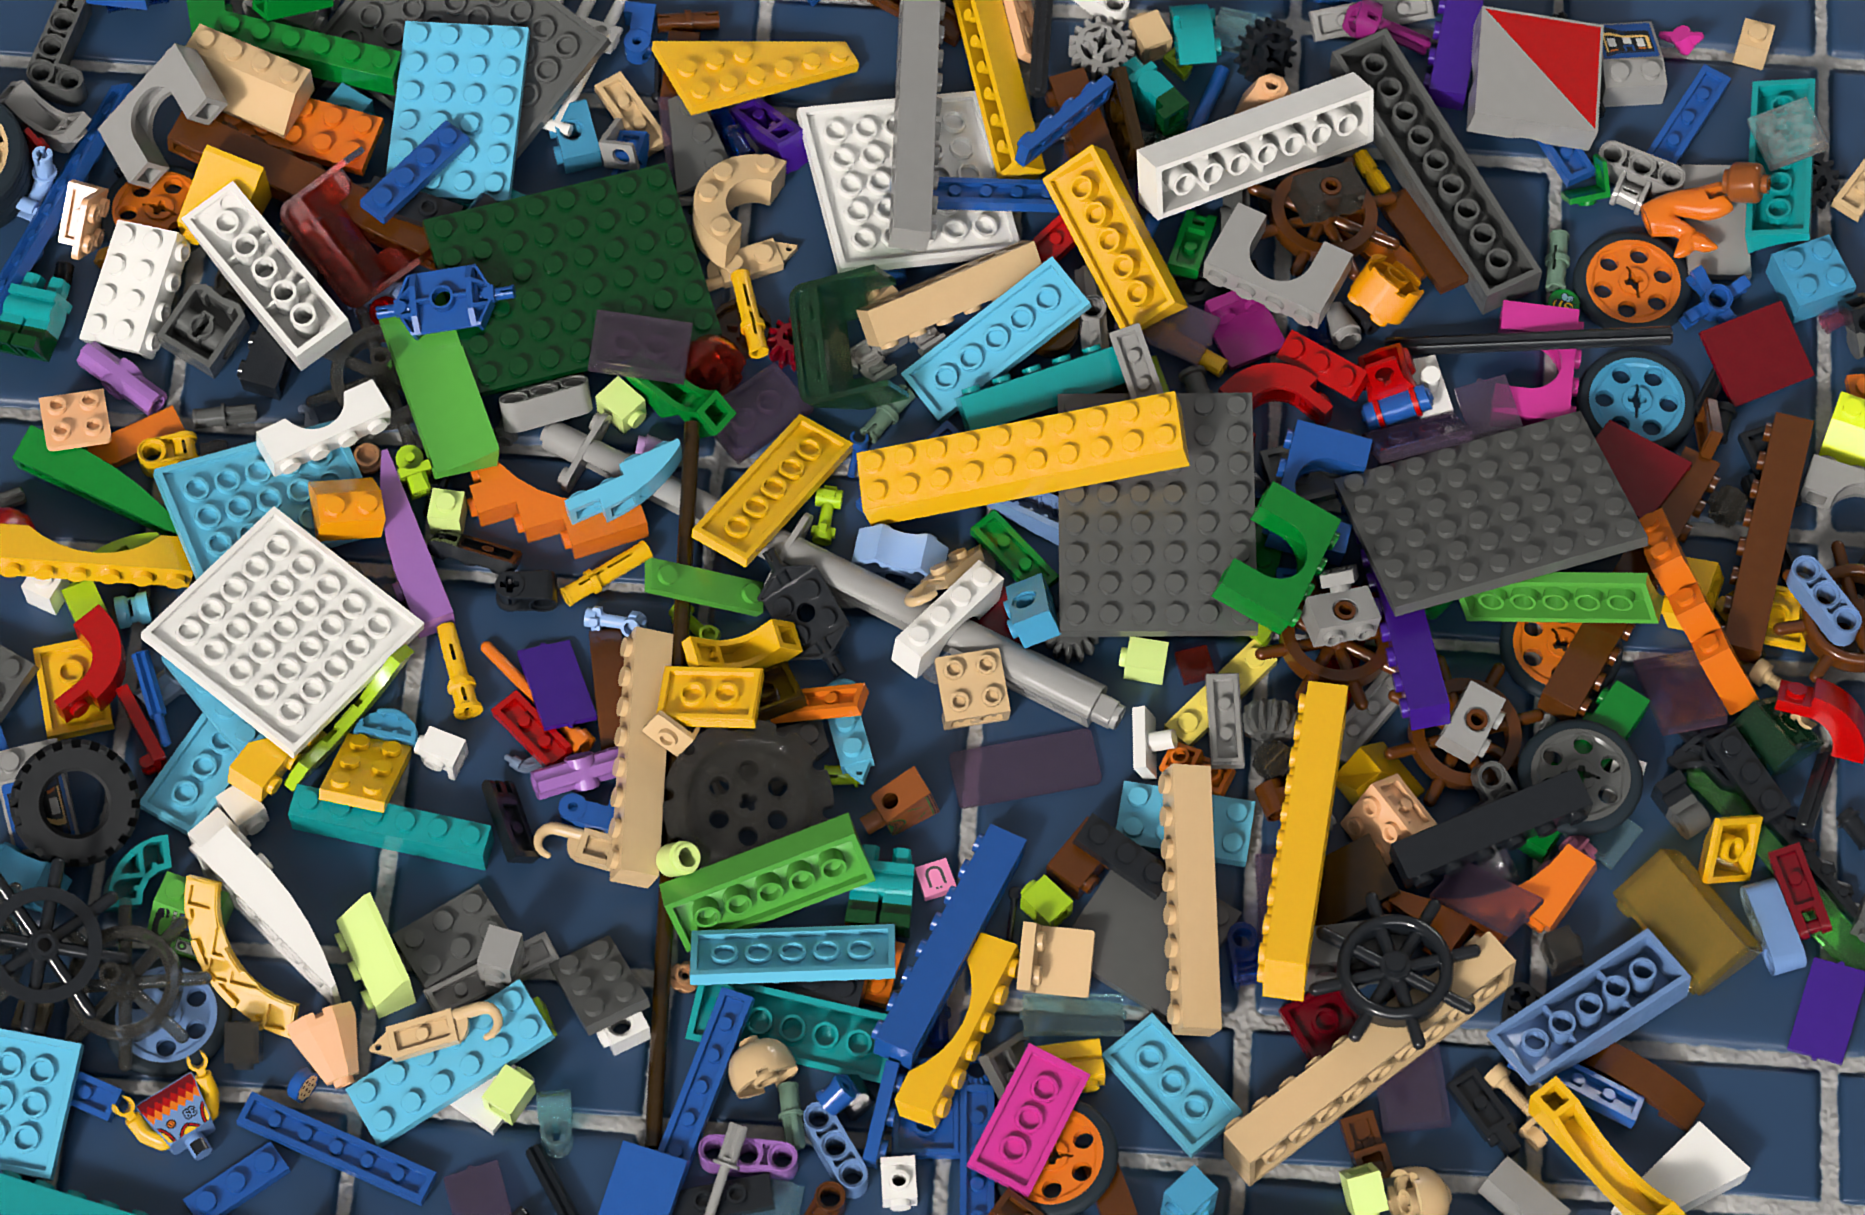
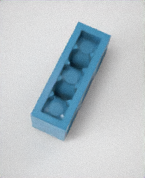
[1160,1165,1219,1215]

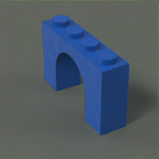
[1261,419,1373,567]

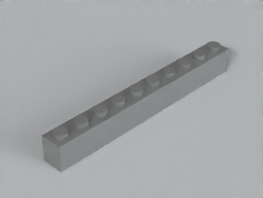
[888,0,946,252]

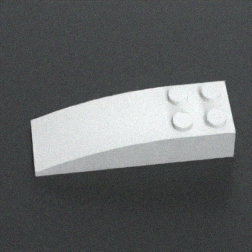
[181,181,353,371]
[195,825,342,1005]

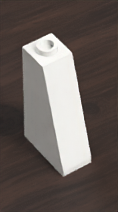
[1611,1121,1751,1215]

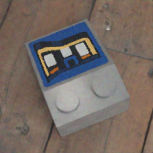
[1600,21,1668,107]
[0,738,80,856]

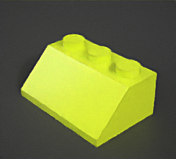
[1818,391,1865,467]

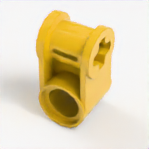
[137,430,200,478]

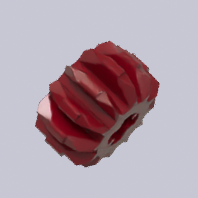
[766,316,820,372]

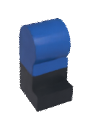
[816,1074,876,1121]

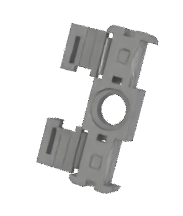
[840,325,946,389]

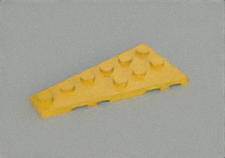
[651,41,859,115]

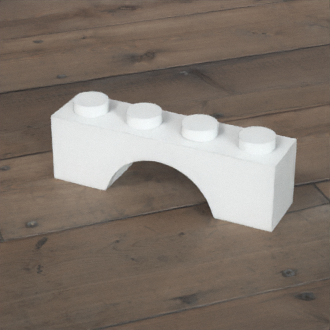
[256,379,391,477]
[891,560,1004,679]

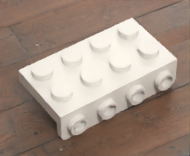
[79,219,191,360]

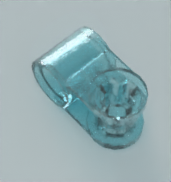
[536,1088,573,1158]

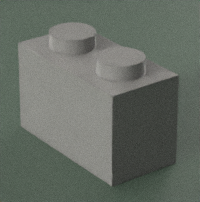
[477,924,526,993]

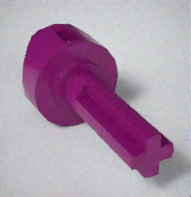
[1342,0,1431,55]

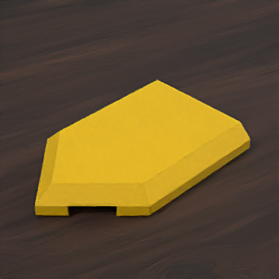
[1715,585,1806,652]

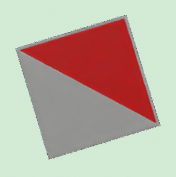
[1466,5,1604,151]

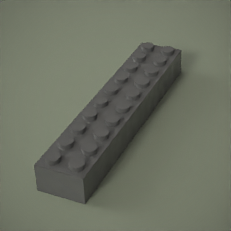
[1329,28,1542,315]

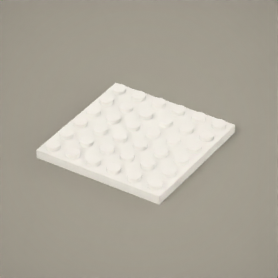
[796,91,1020,275]
[141,506,425,758]

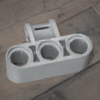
[1598,141,1686,215]
[499,375,593,433]

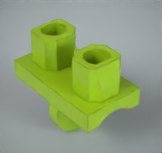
[395,445,432,500]

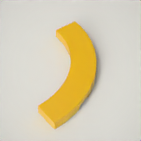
[184,874,300,1038]

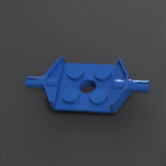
[376,264,516,340]

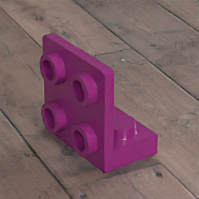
[1203,291,1285,370]

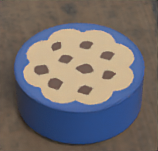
[287,1067,319,1103]

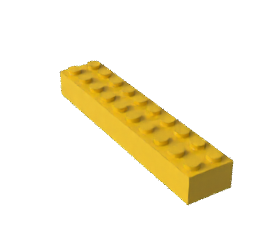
[856,391,1190,526]
[1257,681,1348,1002]

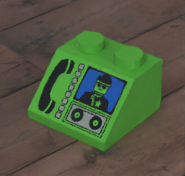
[144,871,235,961]

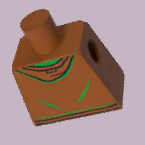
[859,766,940,836]

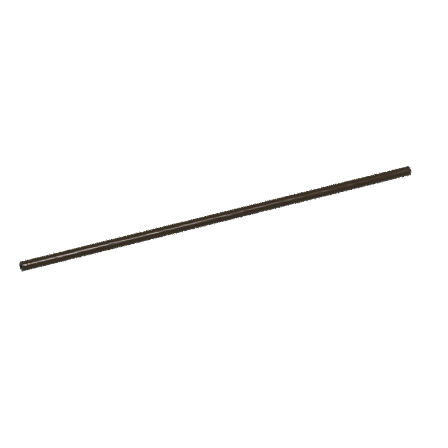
[644,421,700,1150]

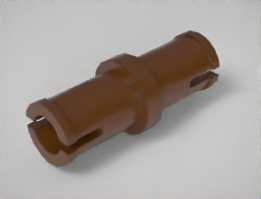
[656,9,720,33]

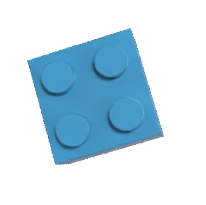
[1765,234,1856,324]

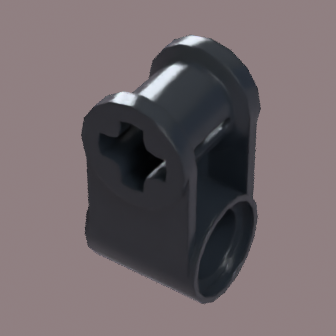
[495,570,558,612]

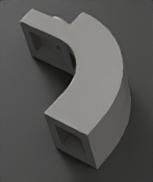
[0,80,92,153]

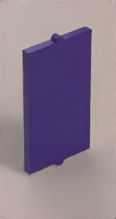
[517,640,597,731]
[1787,957,1865,1065]

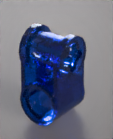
[1225,922,1263,991]

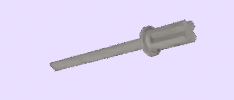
[704,1122,749,1215]

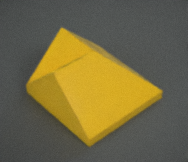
[1336,741,1425,806]
[1698,815,1763,884]

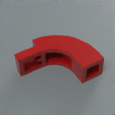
[1218,362,1334,426]
[54,604,126,723]

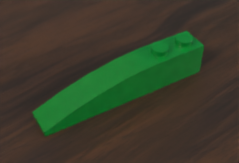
[12,425,178,536]

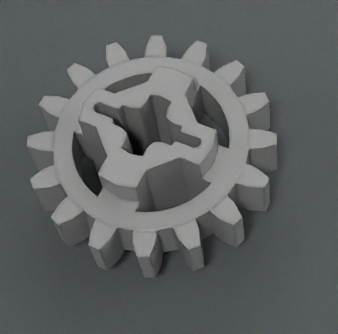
[1068,16,1135,80]

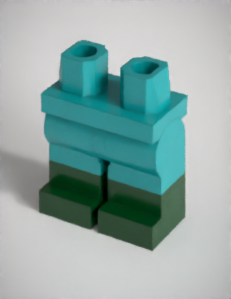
[1121,56,1189,143]
[0,271,73,362]
[845,844,915,938]

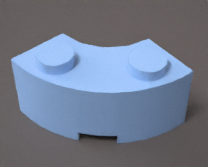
[851,523,949,584]

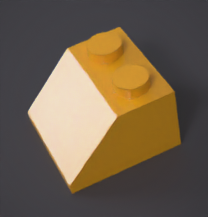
[308,477,386,542]

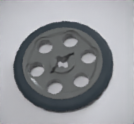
[1517,719,1643,836]

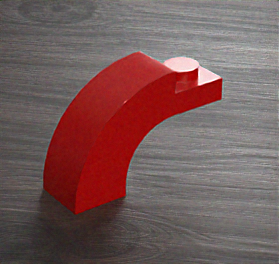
[1775,678,1865,764]

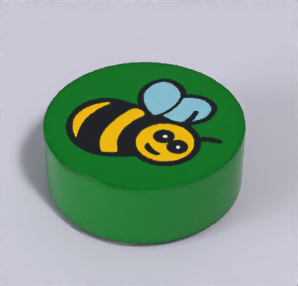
[1547,289,1580,309]

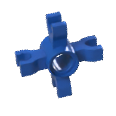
[1678,265,1752,330]

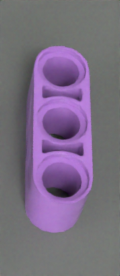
[698,1134,798,1182]

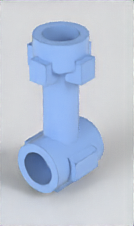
[584,605,648,637]

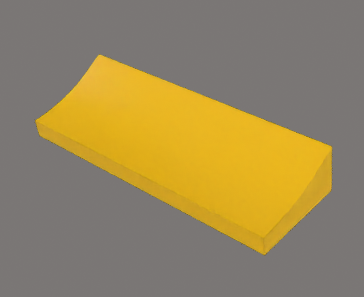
[1042,144,1188,331]

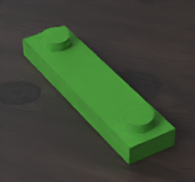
[645,557,763,617]

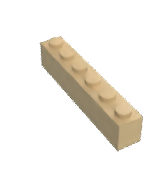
[856,240,1042,350]

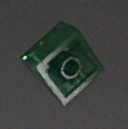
[1728,696,1825,777]

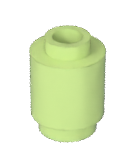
[656,841,701,877]

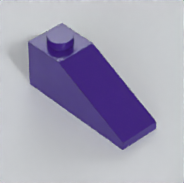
[730,98,809,174]

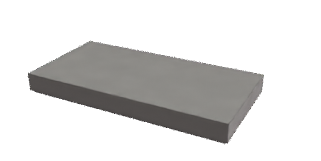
[1681,164,1752,280]

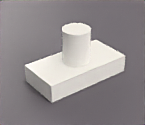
[1413,355,1453,422]
[1132,706,1178,781]

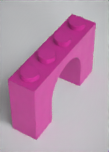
[1489,300,1584,430]

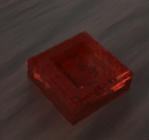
[1174,645,1215,686]

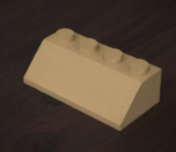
[186,24,315,138]

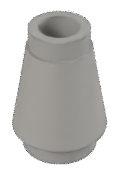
[1326,302,1362,350]

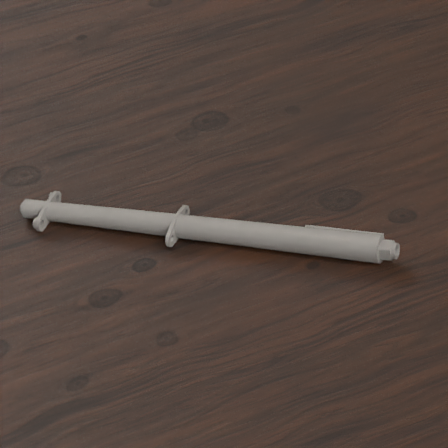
[540,412,1126,730]

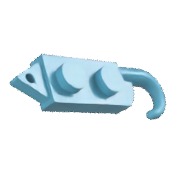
[827,678,875,785]

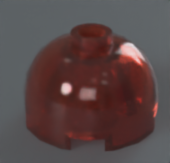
[681,334,746,396]

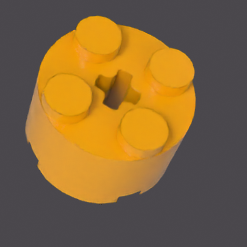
[1347,254,1424,327]

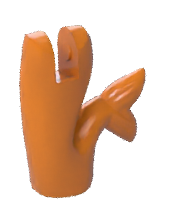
[1640,182,1734,258]

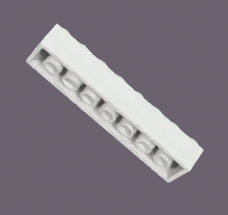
[1137,72,1374,220]

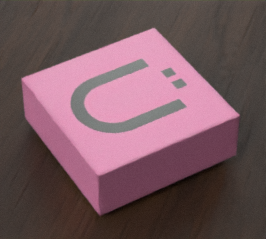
[915,858,957,901]

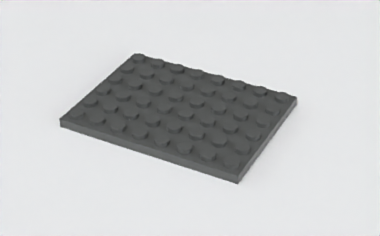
[319,0,611,161]
[1058,393,1258,637]
[1334,411,1648,617]

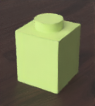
[595,376,647,434]
[427,488,468,534]
[1119,637,1169,685]
[482,1064,536,1126]
[1339,1162,1389,1215]

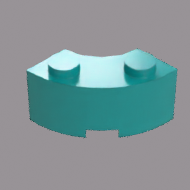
[1169,3,1221,66]
[102,834,172,913]

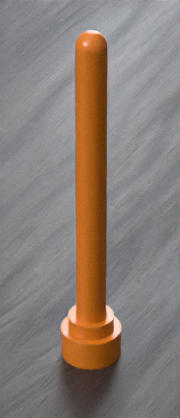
[480,641,596,754]

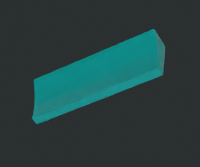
[1745,78,1817,254]
[685,983,890,1083]

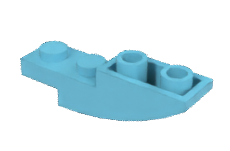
[564,438,683,525]

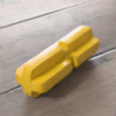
[1352,149,1391,195]

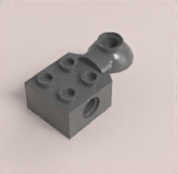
[156,270,250,379]

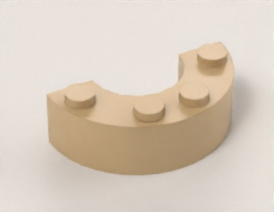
[692,154,787,269]

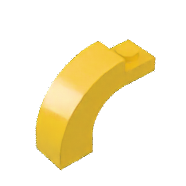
[681,619,803,669]

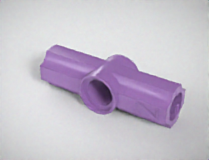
[76,341,168,416]
[530,746,618,800]

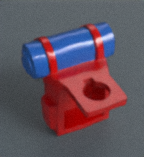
[1357,342,1434,430]

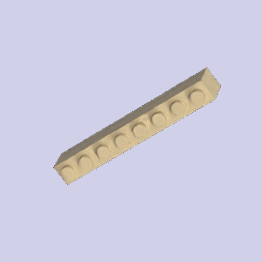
[606,626,674,888]
[1158,764,1222,1036]

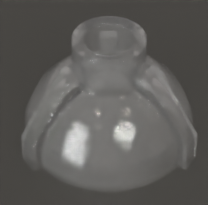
[1473,849,1520,884]

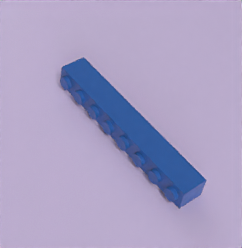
[871,824,1027,1070]

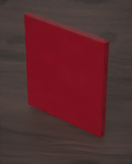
[1698,300,1815,407]
[1595,420,1692,519]

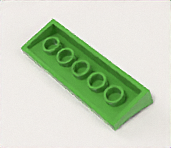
[378,292,500,479]
[1459,572,1664,624]
[659,812,876,952]

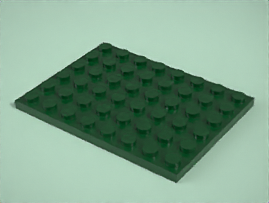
[422,163,722,397]

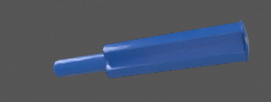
[131,650,171,747]

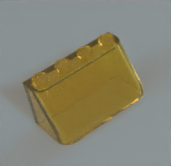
[1612,848,1763,996]

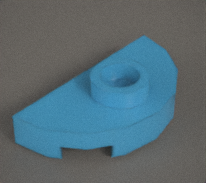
[353,708,419,748]

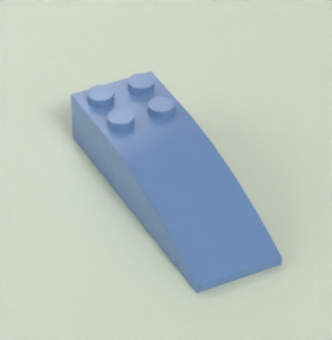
[1486,928,1691,1086]

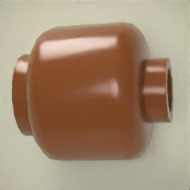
[1722,162,1771,204]

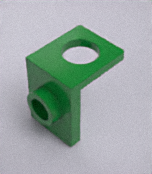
[1561,154,1611,206]

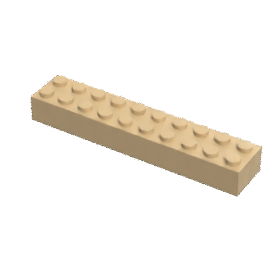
[1223,931,1516,1187]

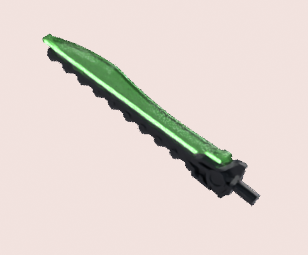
[1666,708,1865,971]

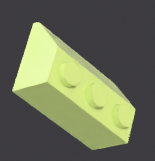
[334,892,416,1019]

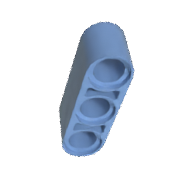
[1786,555,1862,646]
[1740,878,1807,976]
[803,1101,868,1199]

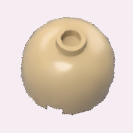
[728,1035,798,1099]
[1387,1166,1452,1215]

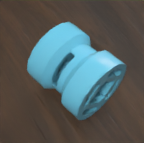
[114,591,153,629]

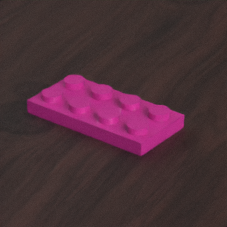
[966,1043,1091,1198]

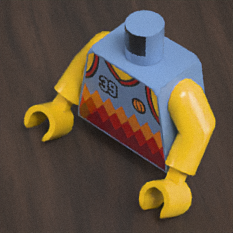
[111,1050,220,1161]

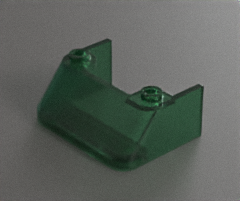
[789,264,909,410]

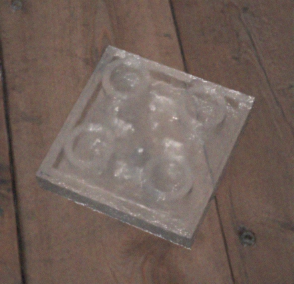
[1747,97,1830,171]

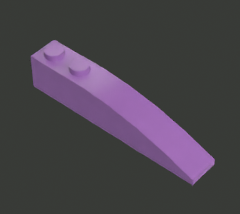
[380,449,456,639]

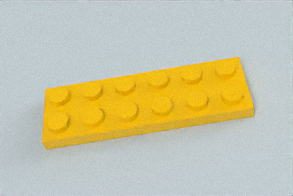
[691,414,853,568]

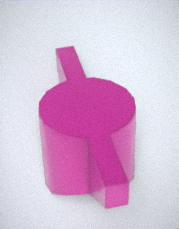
[1659,25,1704,56]

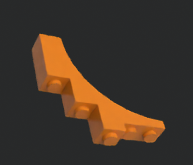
[466,462,649,559]
[1639,508,1760,716]
[1381,844,1597,955]

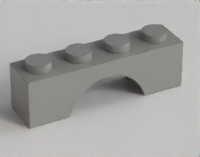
[1800,454,1865,510]

